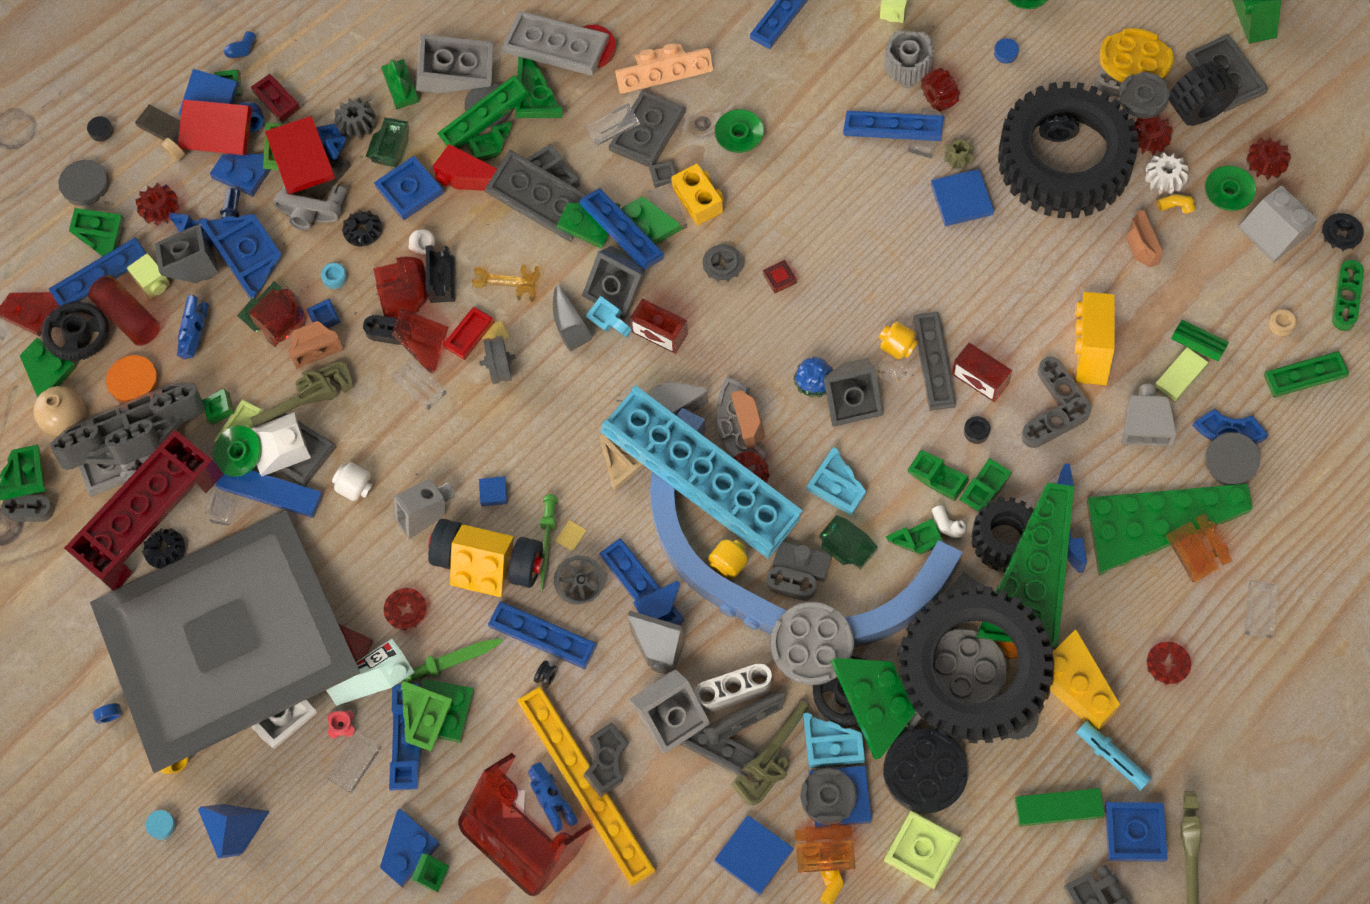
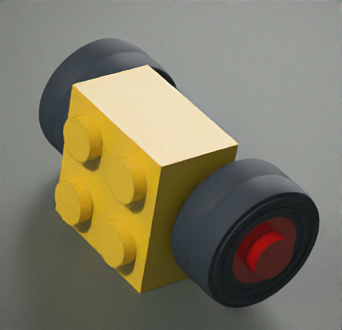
[428,519,544,597]

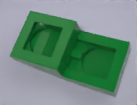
[907,450,969,501]
[959,458,1012,512]

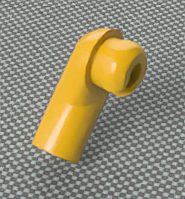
[1156,194,1196,214]
[819,861,844,904]

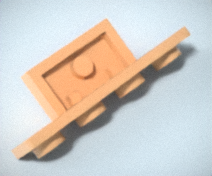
[615,44,713,94]

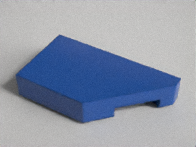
[633,581,680,620]

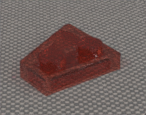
[0,292,59,337]
[392,308,449,373]

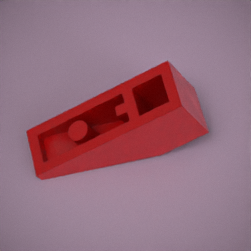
[433,144,497,191]

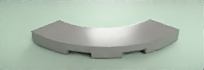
[716,376,768,475]

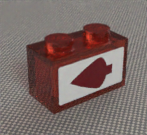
[629,298,688,354]
[952,342,1012,403]

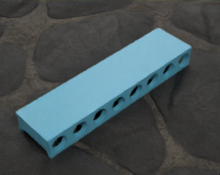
[600,385,803,559]

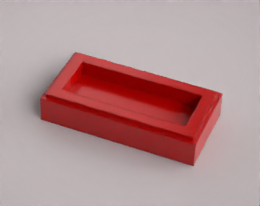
[443,306,495,360]

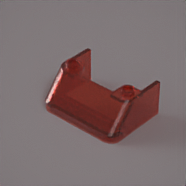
[458,753,593,896]

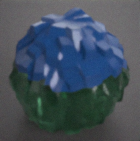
[793,356,834,398]

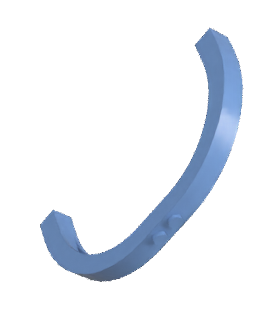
[650,408,963,647]

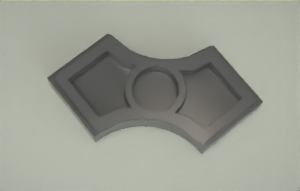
[584,722,629,798]

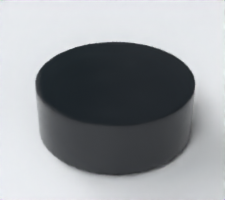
[87,116,113,141]
[964,416,991,444]

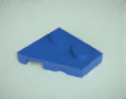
[210,154,271,197]
[380,808,440,888]

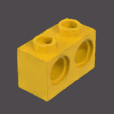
[671,164,724,226]

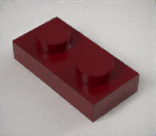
[251,74,300,122]

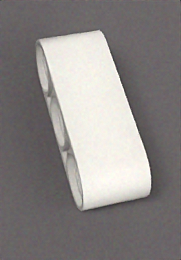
[694,663,772,713]

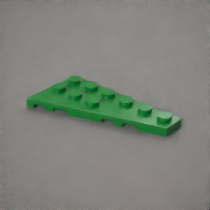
[974,482,1074,649]
[1086,484,1252,576]

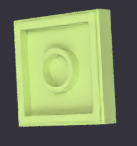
[884,811,961,889]

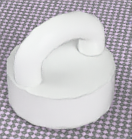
[408,229,435,255]

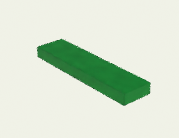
[437,75,530,149]

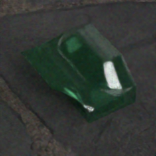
[366,117,409,168]
[819,515,878,570]

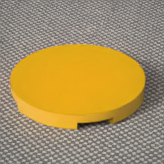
[1099,28,1174,82]

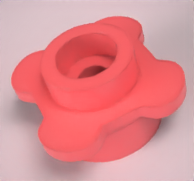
[327,710,355,739]

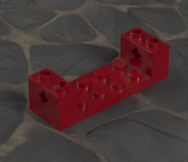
[64,430,224,591]

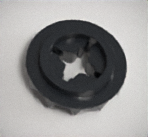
[1039,115,1079,142]
[342,209,382,247]
[1321,213,1364,252]
[142,528,185,569]

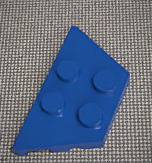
[199,214,282,301]

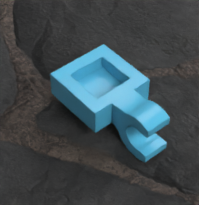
[586,296,633,338]

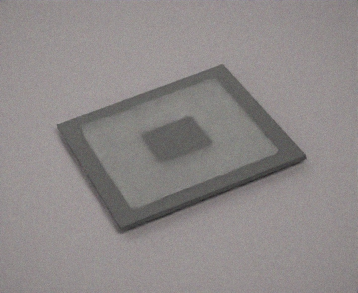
[90,510,360,773]

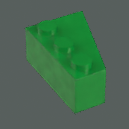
[1232,0,1282,44]

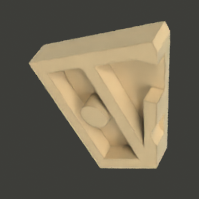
[599,434,646,491]

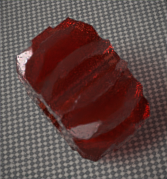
[920,68,961,112]
[1134,115,1173,156]
[1246,136,1291,180]
[135,183,179,226]

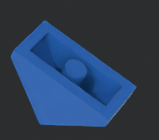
[198,804,270,859]

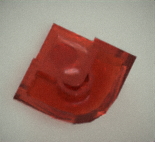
[373,256,428,318]
[249,286,306,347]

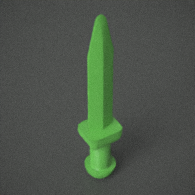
[540,494,558,593]
[404,639,503,683]

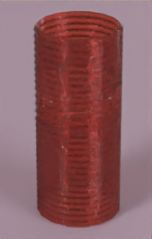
[88,275,160,346]

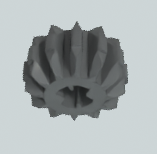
[334,98,376,140]

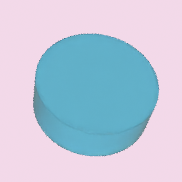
[321,263,347,289]
[145,810,176,840]

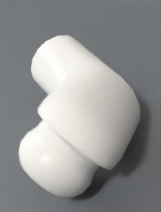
[932,505,967,538]

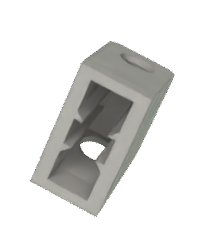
[1121,384,1176,446]
[394,480,455,539]

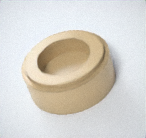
[161,138,185,161]
[1269,309,1297,336]

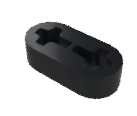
[363,315,412,345]

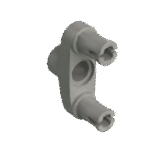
[273,185,347,231]

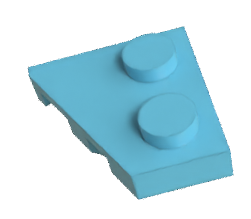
[807,447,866,516]
[803,713,865,768]

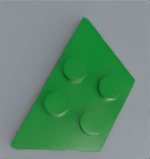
[830,658,915,760]

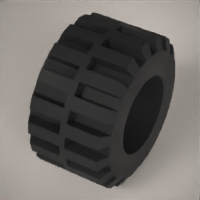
[1169,61,1239,126]
[971,497,1033,572]

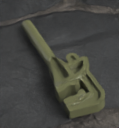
[250,362,353,427]
[731,701,809,805]
[1180,791,1201,904]

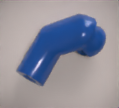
[224,31,256,58]

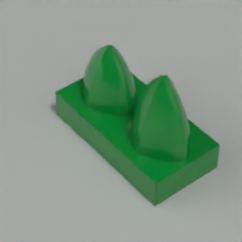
[381,59,419,110]

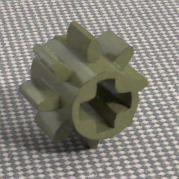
[944,138,975,170]

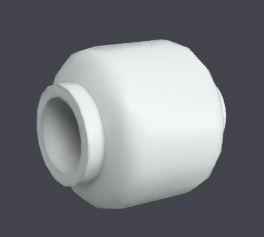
[332,462,373,501]

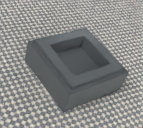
[649,160,677,191]

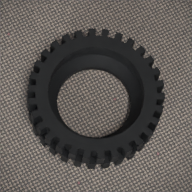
[998,82,1139,218]
[899,586,1054,744]

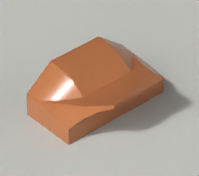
[1126,210,1163,267]
[288,321,344,369]
[731,390,766,449]

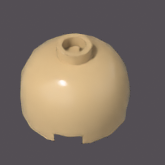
[33,386,88,438]

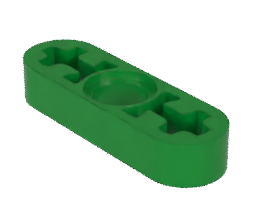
[1332,260,1364,331]

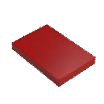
[178,100,252,156]
[265,116,335,195]

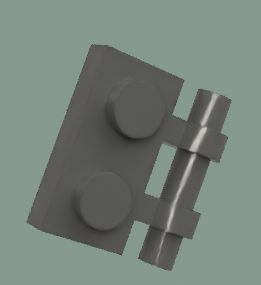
[1064,865,1132,904]

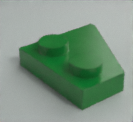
[20,337,76,398]

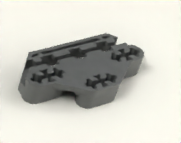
[50,383,205,470]

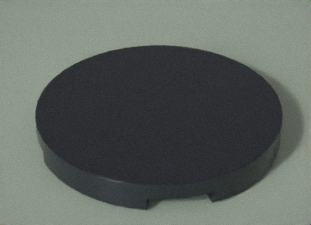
[883,729,968,814]

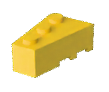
[1074,292,1115,386]
[1050,629,1120,731]

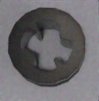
[534,660,558,688]

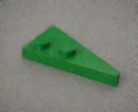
[515,56,563,118]

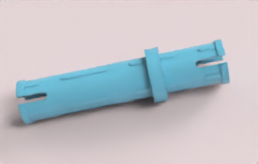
[1076,720,1152,791]

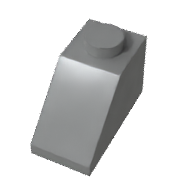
[648,382,708,416]

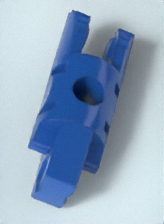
[177,294,209,360]
[528,762,578,832]

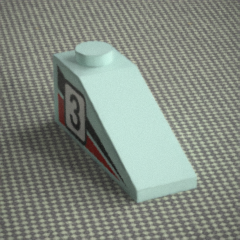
[326,639,414,706]

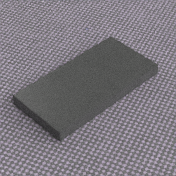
[484,149,587,242]

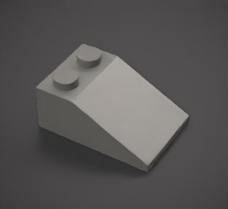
[416,34,493,94]

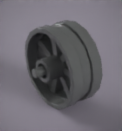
[479,336,516,384]
[553,555,604,605]

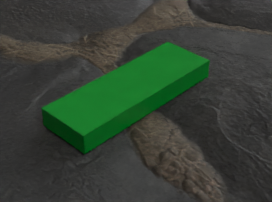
[1264,351,1349,398]
[1015,788,1105,827]

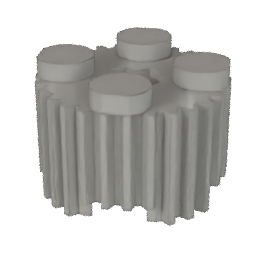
[884,30,934,88]

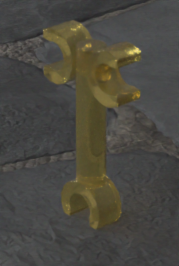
[472,265,540,302]

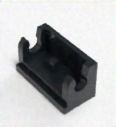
[426,245,455,303]

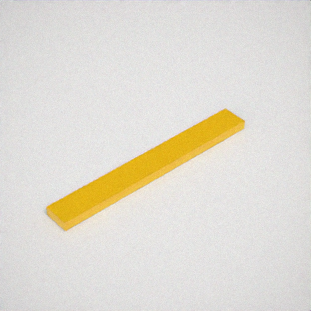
[517,686,655,887]

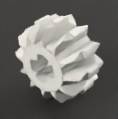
[1145,152,1189,196]

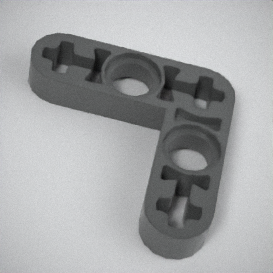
[1022,357,1091,448]

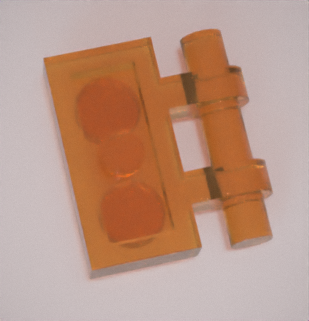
[1165,513,1232,583]
[794,824,856,873]

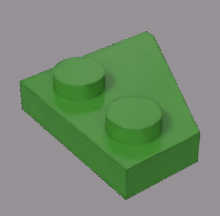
[401,681,453,752]

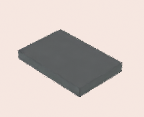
[1185,34,1268,113]
[609,90,686,167]
[258,406,336,487]

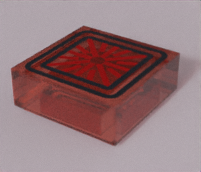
[763,260,797,294]

